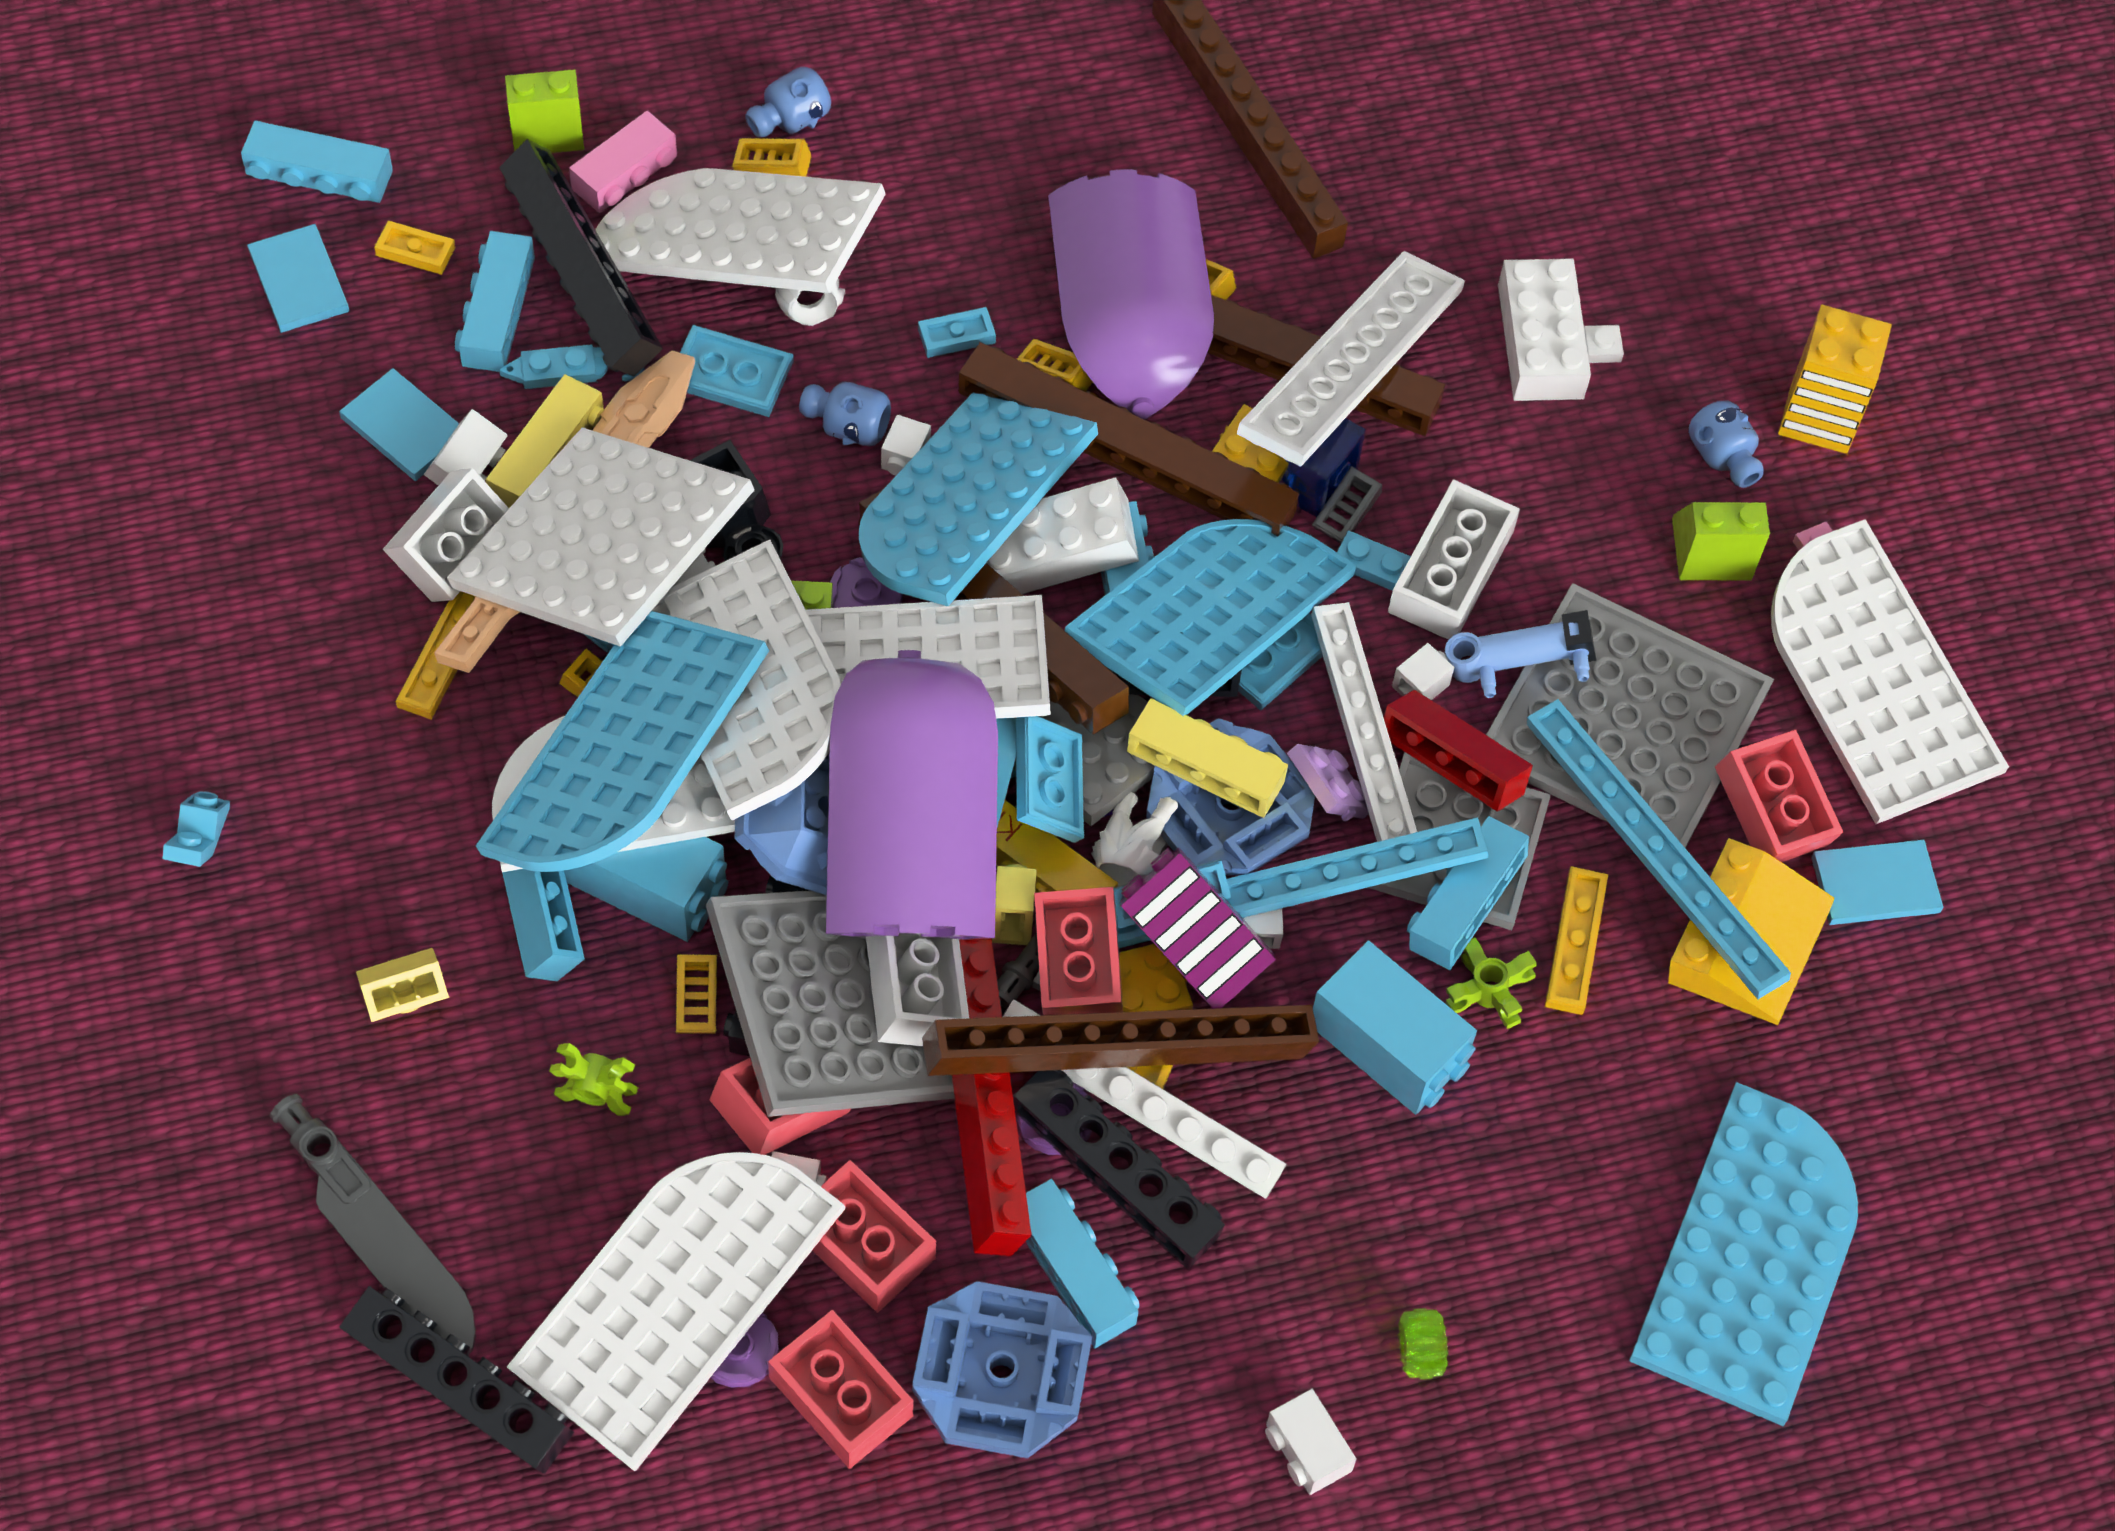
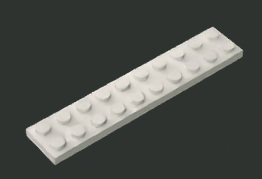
[1237,251,1465,467]

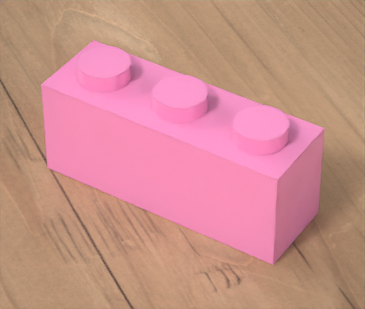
[569,111,677,214]

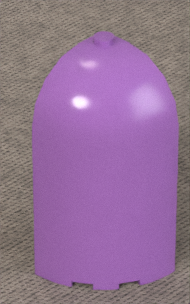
[1048,169,1214,420]
[826,650,998,940]

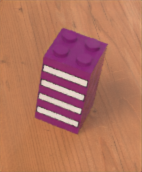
[1121,847,1276,1009]

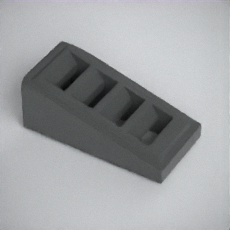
[1312,466,1382,544]

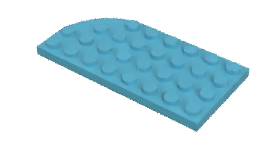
[859,392,1098,606]
[1064,519,1357,716]
[476,611,769,872]
[1629,1082,1858,1426]

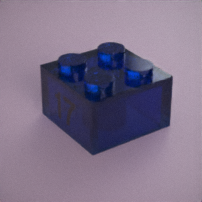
[1282,418,1366,518]

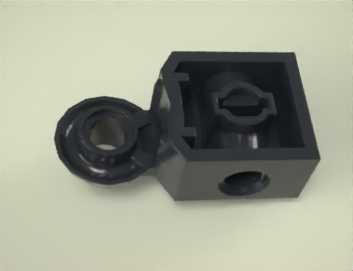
[689,440,783,561]

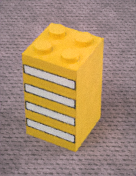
[1778,304,1892,454]

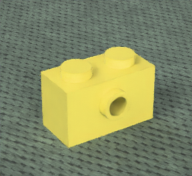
[992,864,1037,945]
[356,948,449,1022]

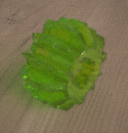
[1398,1308,1448,1380]

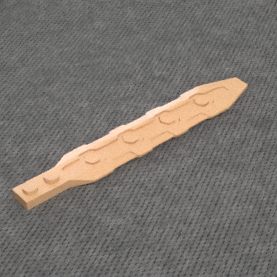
[434,350,695,673]

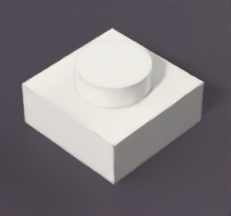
[1584,325,1624,363]

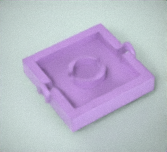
[1287,744,1369,821]

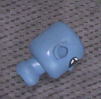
[745,66,831,138]
[799,382,891,446]
[1688,400,1764,488]

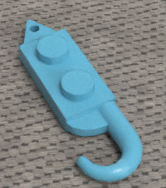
[499,344,644,389]

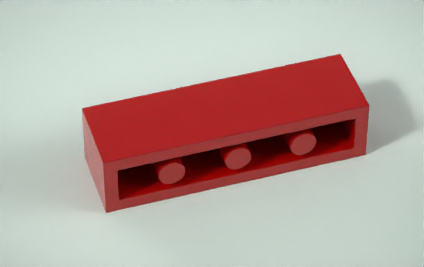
[1384,690,1533,812]

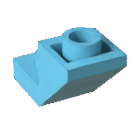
[162,792,230,867]

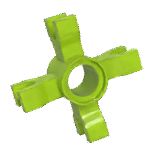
[1446,937,1537,1029]
[549,1043,638,1116]

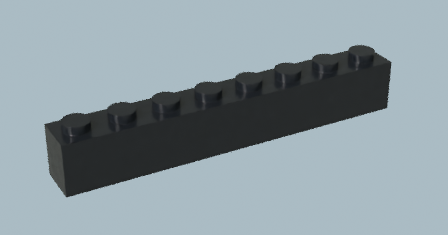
[499,139,663,377]

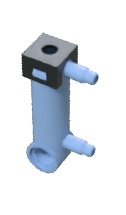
[1445,610,1597,698]

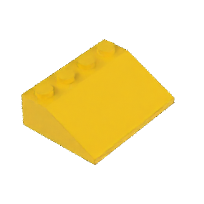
[1668,838,1835,1025]

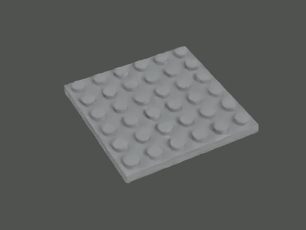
[1486,583,1774,848]
[705,890,955,1117]

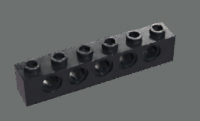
[1013,1070,1225,1270]
[339,1286,574,1474]

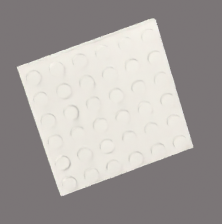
[447,427,754,647]

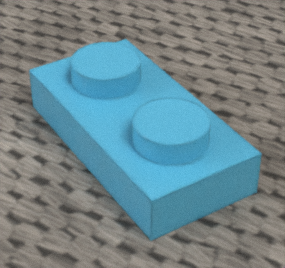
[918,307,996,358]
[1337,530,1411,591]

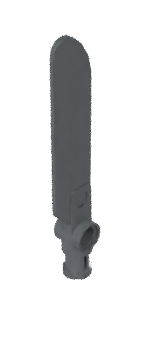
[270,1093,476,1356]

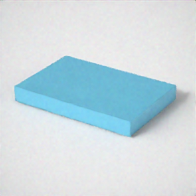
[247,224,350,333]
[680,325,794,417]
[339,368,459,482]
[1238,613,1323,710]
[1016,716,1084,843]
[1811,840,1943,925]

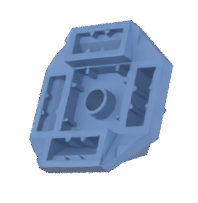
[1146,718,1315,876]
[734,752,830,895]
[912,1281,1092,1458]

